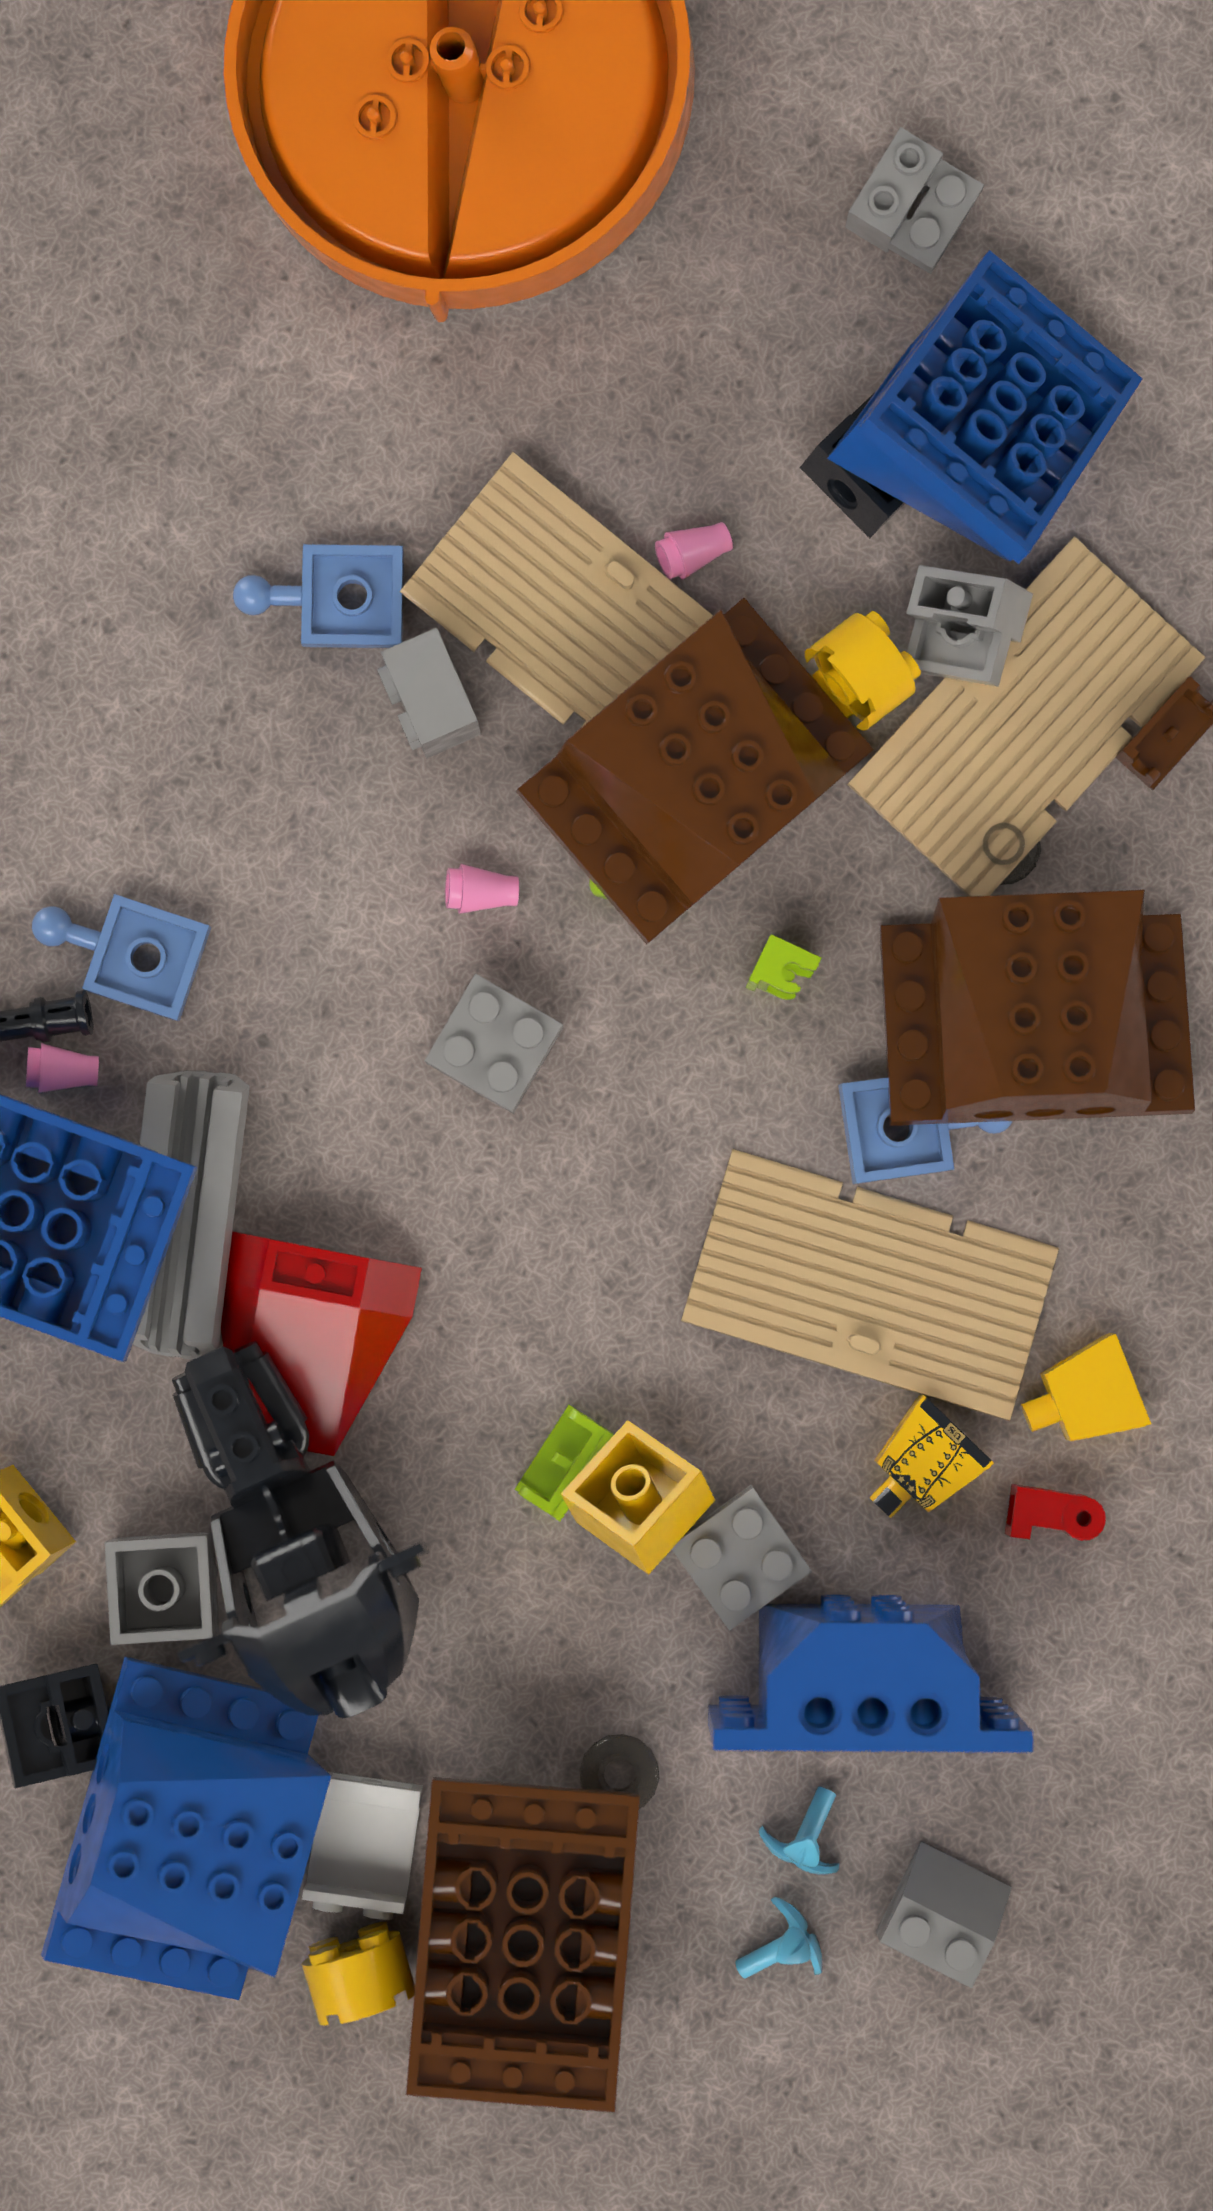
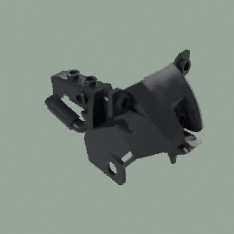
[172,1341,429,1718]

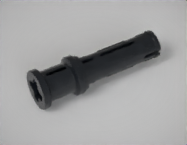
[0,990,94,1043]

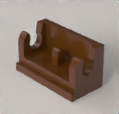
[1115,676,1213,791]

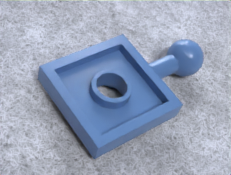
[233,544,404,648]
[32,894,211,1022]
[838,1077,1012,1184]

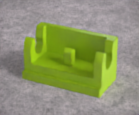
[745,934,822,1000]
[514,1405,615,1522]

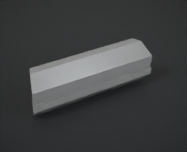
[133,1071,250,1360]

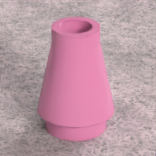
[655,522,733,580]
[445,864,519,914]
[26,1043,99,1093]

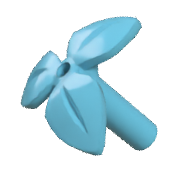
[759,1787,839,1875]
[735,1897,822,1979]

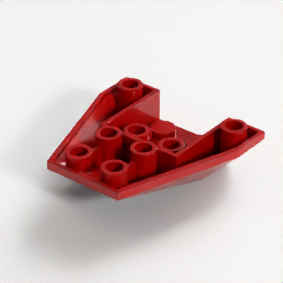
[221,1231,422,1456]

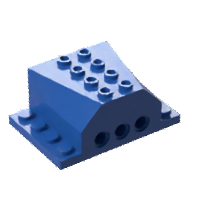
[827,250,1143,564]
[0,1094,198,1362]
[708,1594,1033,1753]
[41,1657,331,2000]

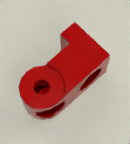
[1004,1484,1106,1541]

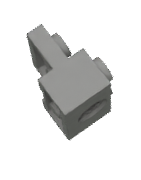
[845,127,984,274]
[906,565,1033,687]

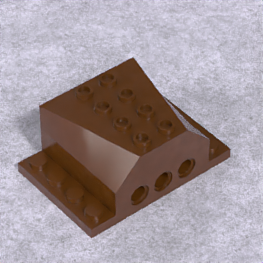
[516,598,874,945]
[880,890,1195,1126]
[406,1777,640,2113]

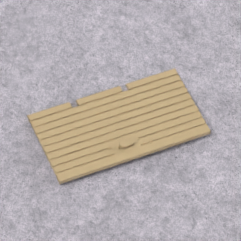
[400,452,713,727]
[847,536,1205,896]
[681,1149,1059,1421]

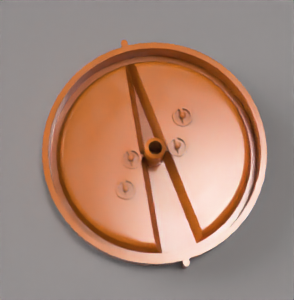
[224,0,695,322]

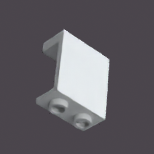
[302,1771,423,1920]

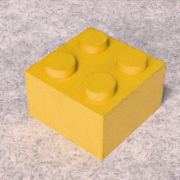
[561,1420,715,1575]

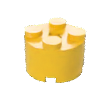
[804,611,921,731]
[302,1921,415,2026]

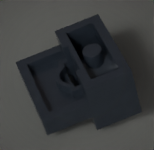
[800,391,905,539]
[0,1663,108,1789]

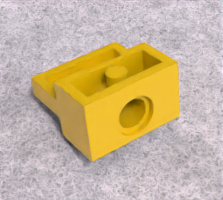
[0,1464,76,1608]

